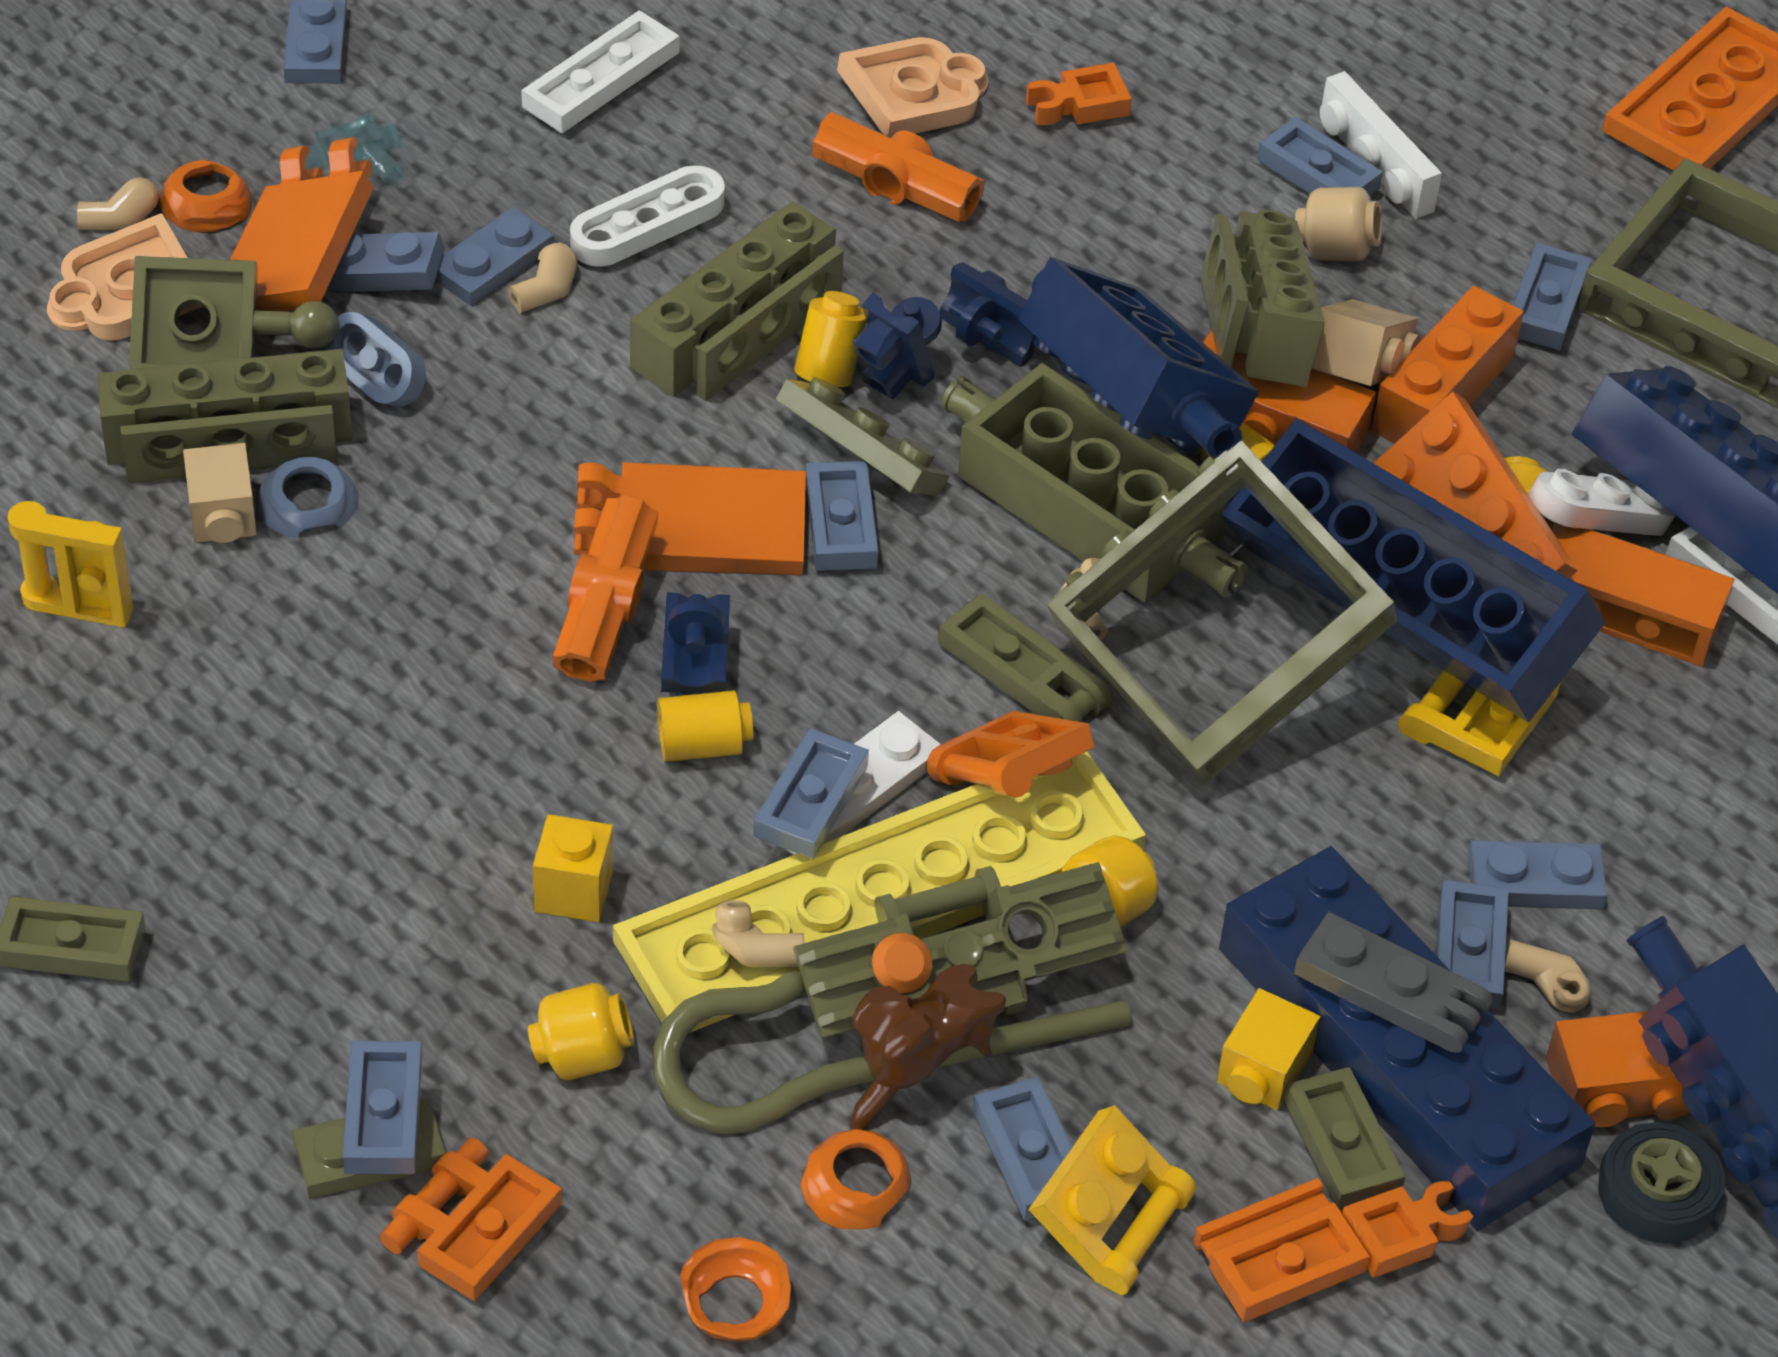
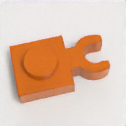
[1026,62,1132,125]
[1342,1181,1473,1278]

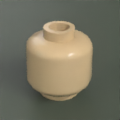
[1295,187,1382,262]

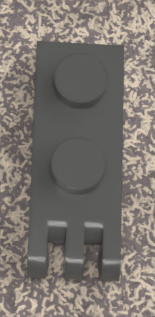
[1294,911,1493,1053]

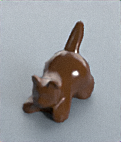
[849,964,1006,1130]

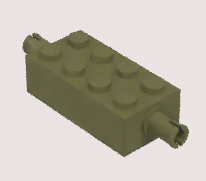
[941,363,1248,603]

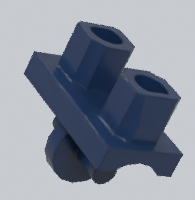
[939,262,1036,366]
[852,293,942,400]
[661,592,730,696]

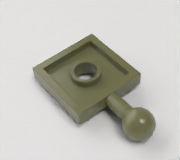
[129,256,339,370]

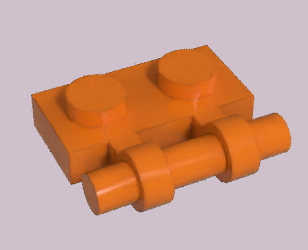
[379,1137,562,1302]

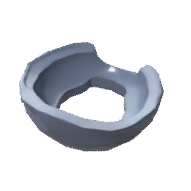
[257,457,359,538]

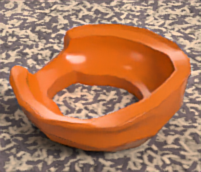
[159,160,252,232]
[800,1129,912,1230]
[680,1237,791,1341]

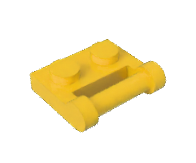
[7,501,134,628]
[1398,671,1561,777]
[1028,1105,1197,1295]

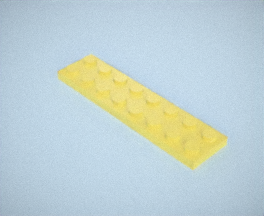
[613,752,1146,1033]

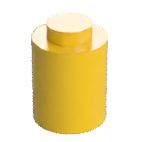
[794,291,867,387]
[657,690,753,762]

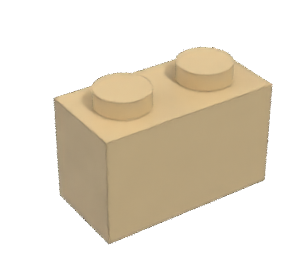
[1312,299,1421,386]

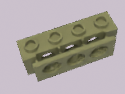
[630,201,844,401]
[1200,210,1325,387]
[97,349,353,483]

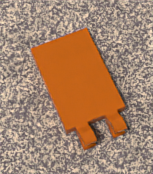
[230,137,374,312]
[574,462,806,575]

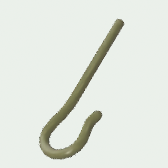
[653,971,1132,1134]

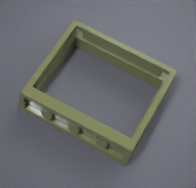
[1577,158,1778,409]
[1047,441,1397,786]

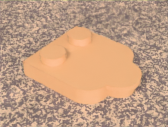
[837,37,989,138]
[47,213,203,341]

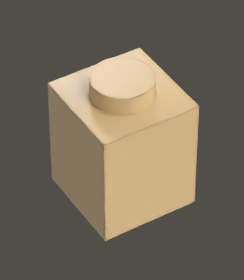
[183,443,257,543]

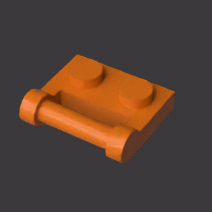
[927,711,1095,798]

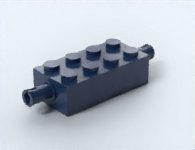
[1018,257,1259,458]
[1626,916,1778,1239]

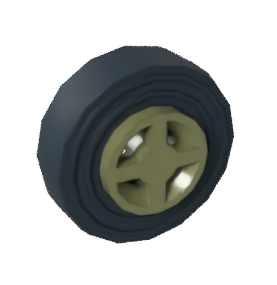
[1598,1122,1726,1244]

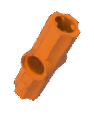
[812,112,985,223]
[553,494,658,682]

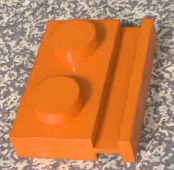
[1193,1178,1370,1323]

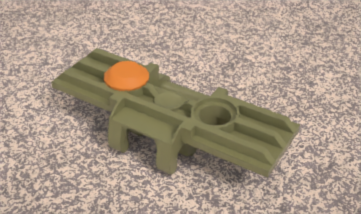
[793,862,1128,1039]

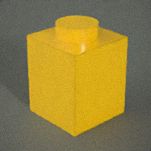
[533,814,614,922]
[1217,988,1320,1111]

